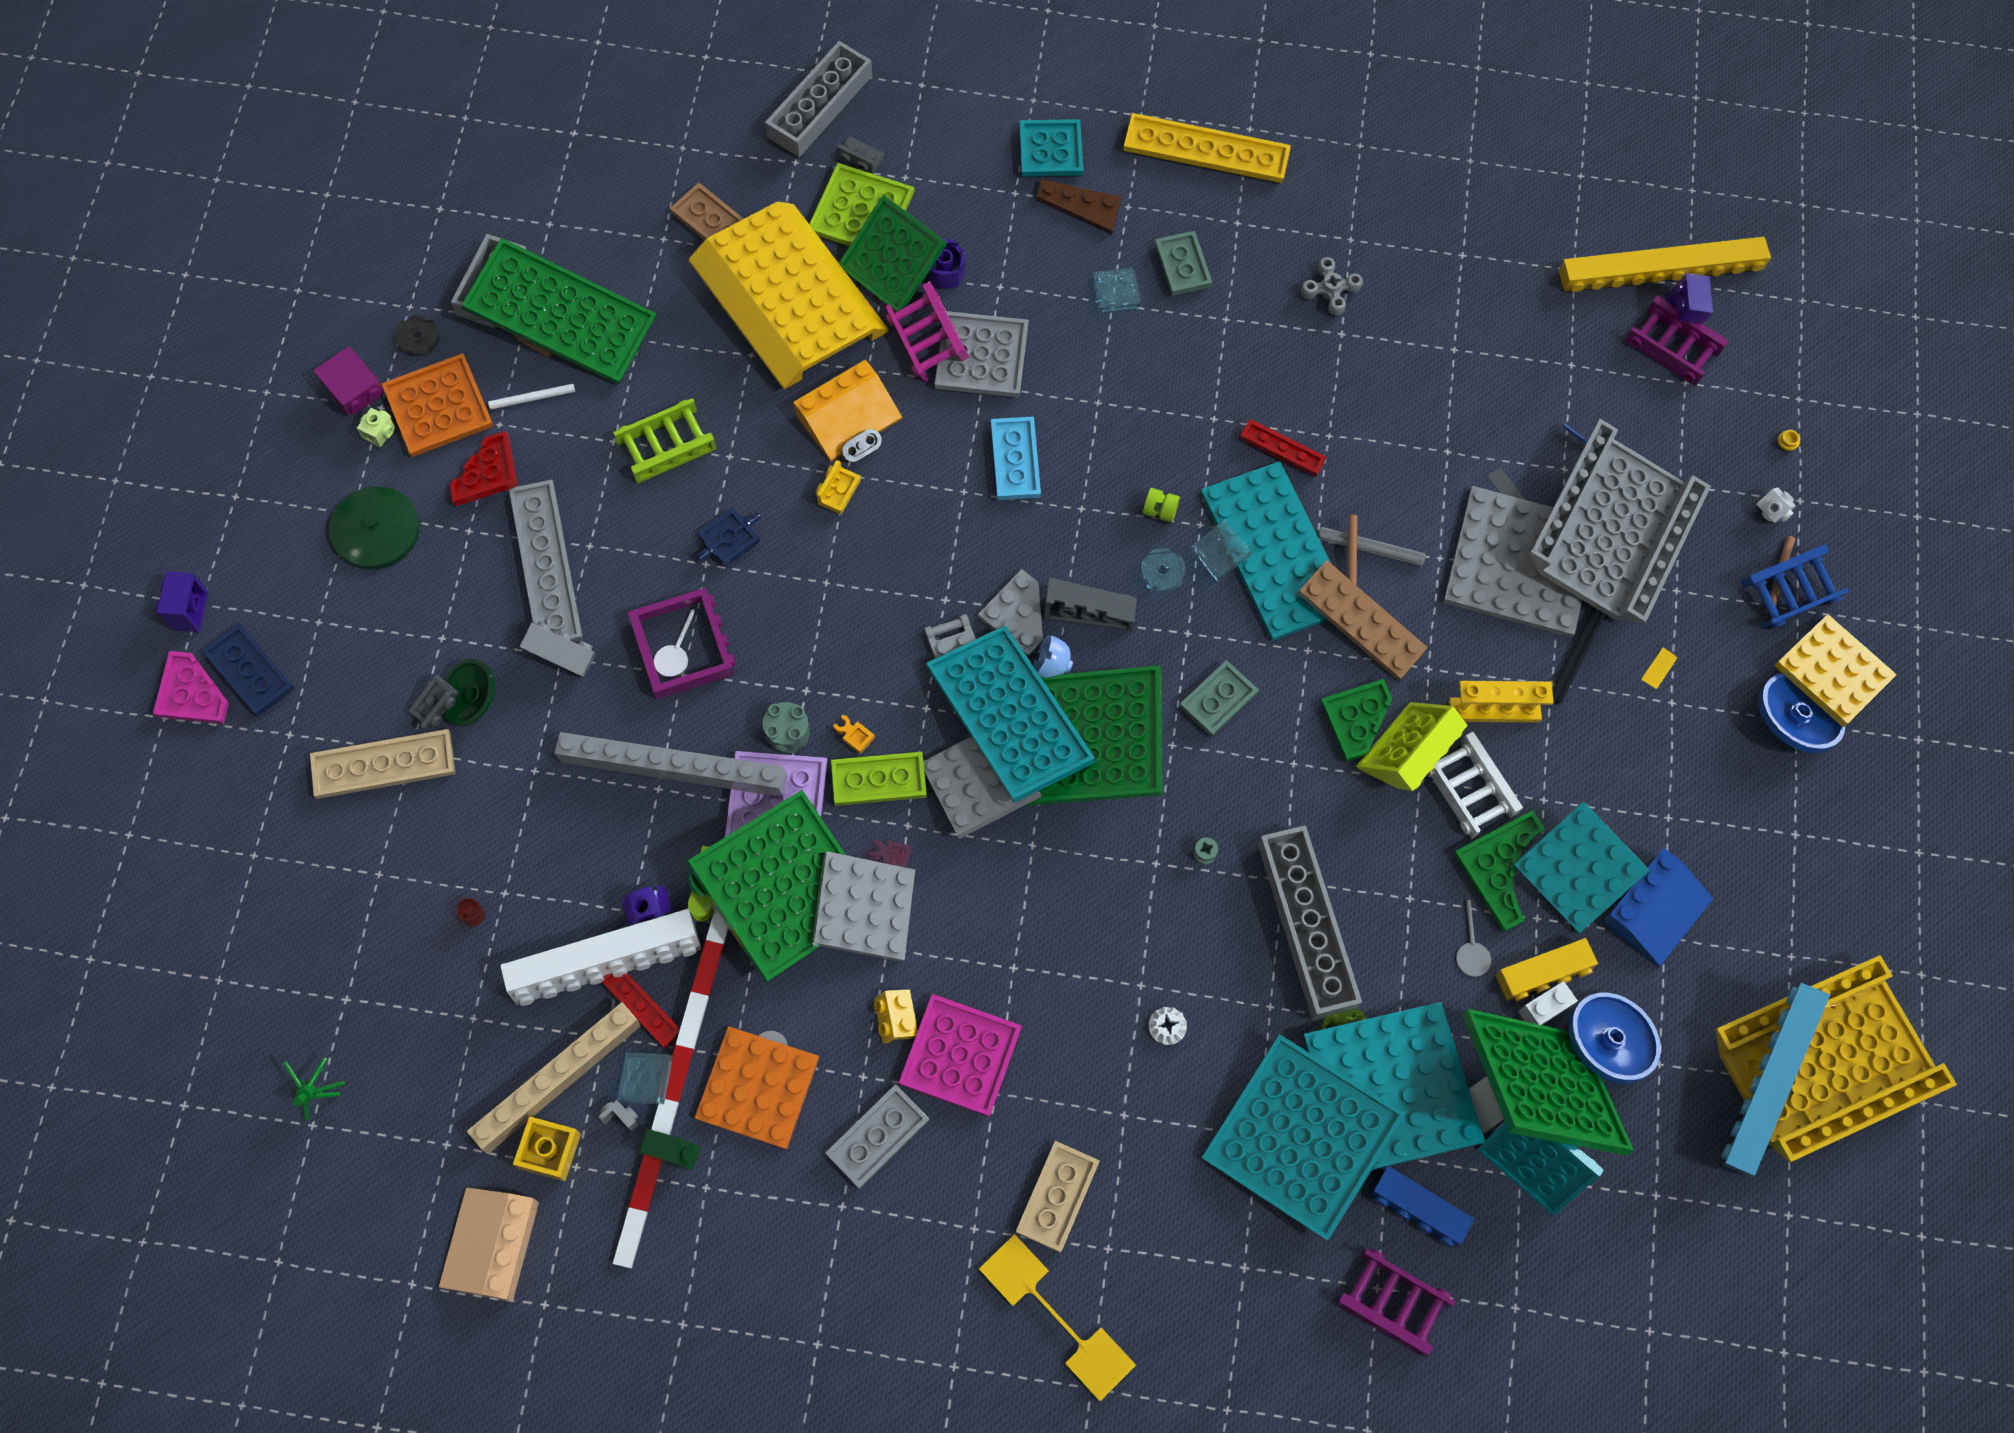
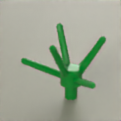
[283,1057,345,1121]

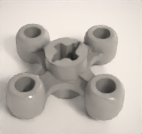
[1301,257,1363,316]

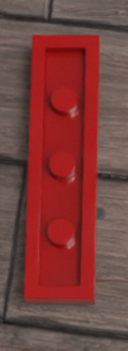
[1239,419,1327,477]
[602,973,680,1049]

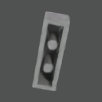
[520,621,596,677]

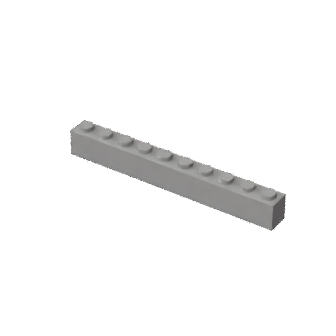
[554,732,788,797]

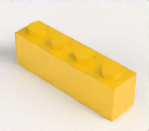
[1495,938,1598,1002]

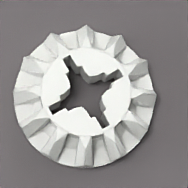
[1149,1007,1187,1045]

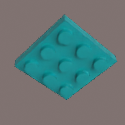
[1019,119,1083,177]

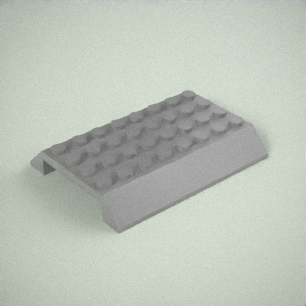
[1530,419,1711,623]

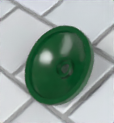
[443,659,495,726]

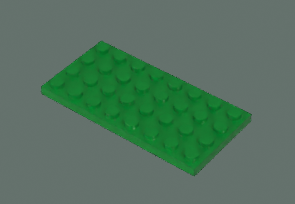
[461,238,657,385]

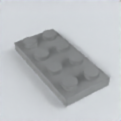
[825,1084,930,1189]

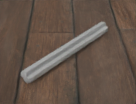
[1318,527,1426,566]

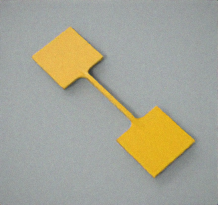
[979,1234,1136,1401]

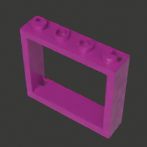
[628,588,736,700]

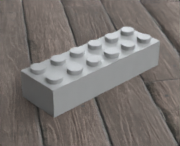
[765,41,872,157]

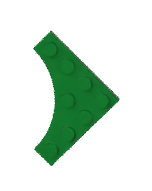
[1454,810,1545,933]

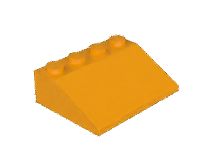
[794,359,902,462]

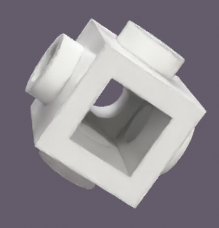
[1757,488,1796,523]

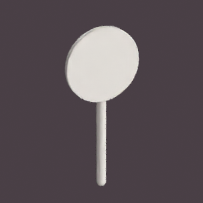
[654,609,695,677]

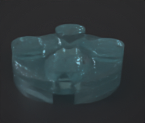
[1141,548,1185,592]

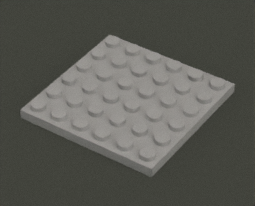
[1443,486,1582,638]

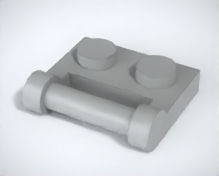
[924,614,976,659]

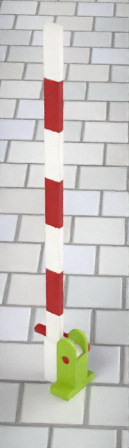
[613,846,729,1268]

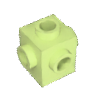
[357,408,395,447]

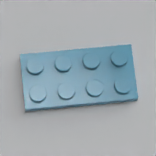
[991,417,1041,500]

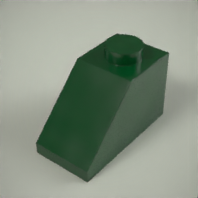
[638,1129,701,1170]

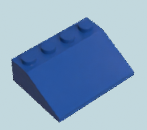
[1602,848,1713,967]

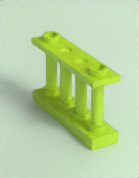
[613,398,716,484]

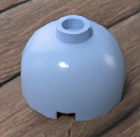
[1033,635,1073,678]

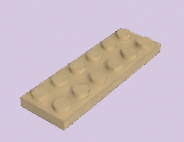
[310,729,455,799]

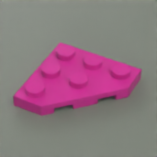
[153,651,229,724]

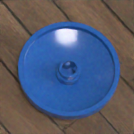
[1758,673,1845,753]
[1568,993,1661,1084]

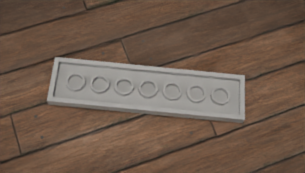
[509,480,583,642]

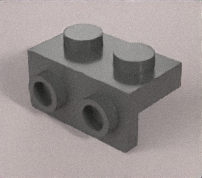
[409,675,459,729]

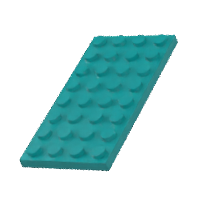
[1200,461,1331,641]
[926,625,1095,803]

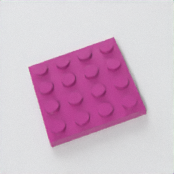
[899,994,1022,1118]

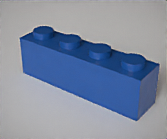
[1370,1166,1475,1248]

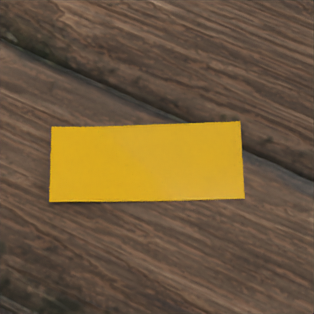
[1641,647,1678,689]

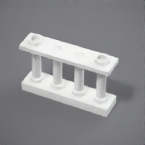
[1427,732,1523,839]

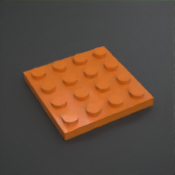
[382,353,494,457]
[695,1026,820,1150]

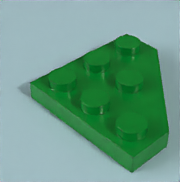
[1320,679,1392,762]

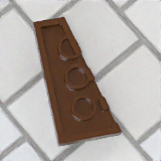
[1037,179,1121,235]

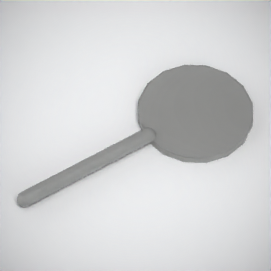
[1456,899,1491,977]

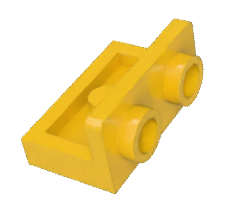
[816,460,861,515]
[874,990,918,1044]

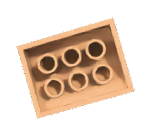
[439,1188,539,1302]

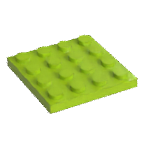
[809,163,915,246]

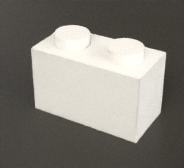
[1518,981,1578,1025]

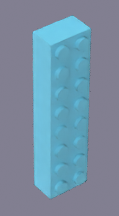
[1721,983,1830,1178]

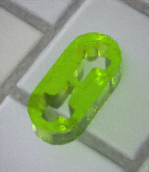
[1321,1009,1366,1030]

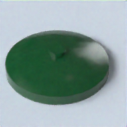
[329,487,420,570]

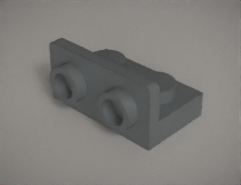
[836,136,885,174]

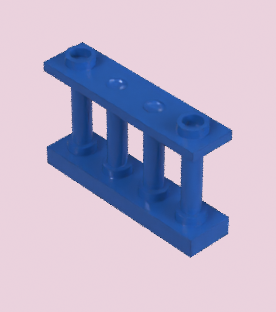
[1741,544,1849,629]

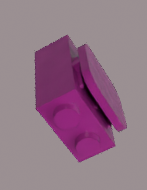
[313,346,384,416]

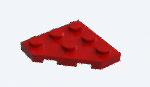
[450,431,518,506]

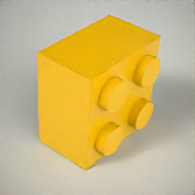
[513,1116,581,1182]

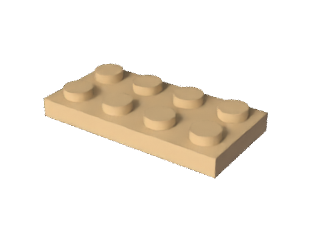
[1016,1141,1100,1253]

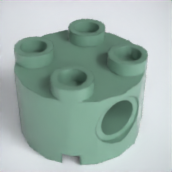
[762,702,810,754]

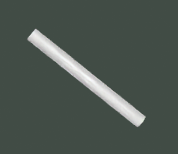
[488,384,575,410]

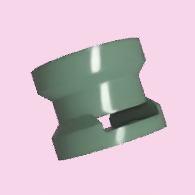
[1193,837,1218,865]

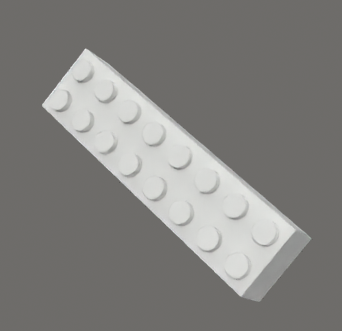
[501,909,701,1006]

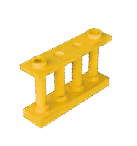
[1449,681,1554,722]

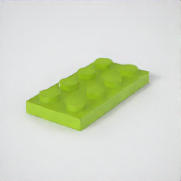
[831,752,927,806]

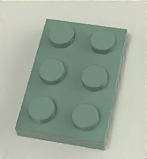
[1154,231,1213,296]
[1179,660,1259,737]

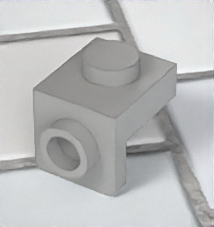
[598,1100,639,1132]

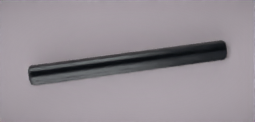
[1553,607,1605,705]

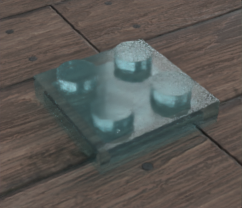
[1092,267,1141,312]
[1191,519,1253,582]
[617,1052,673,1105]

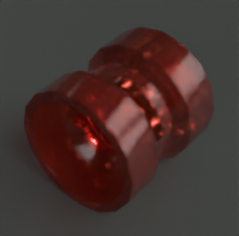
[456,898,485,927]

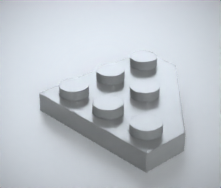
[978,569,1043,658]

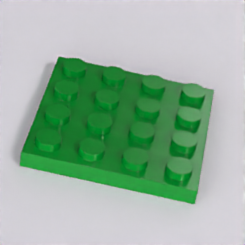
[839,195,948,311]

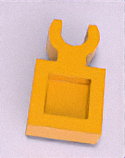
[833,715,875,754]

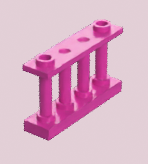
[886,281,970,382]

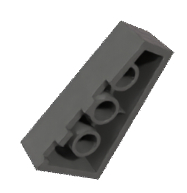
[1044,577,1137,631]

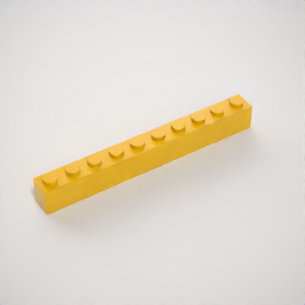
[1559,237,1771,292]

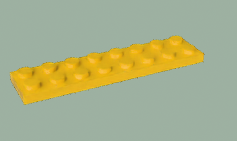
[1123,113,1291,183]

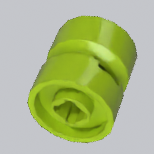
[1143,487,1180,523]

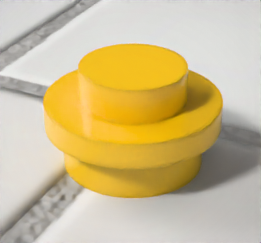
[1778,430,1800,451]

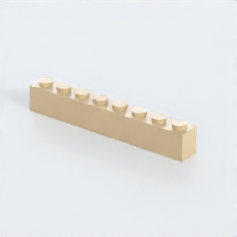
[467,1002,641,1154]

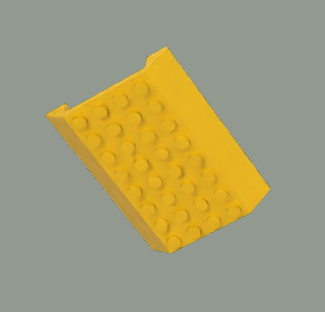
[689,201,889,389]
[1715,955,1957,1163]

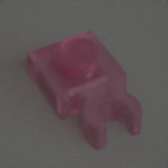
[869,840,912,868]

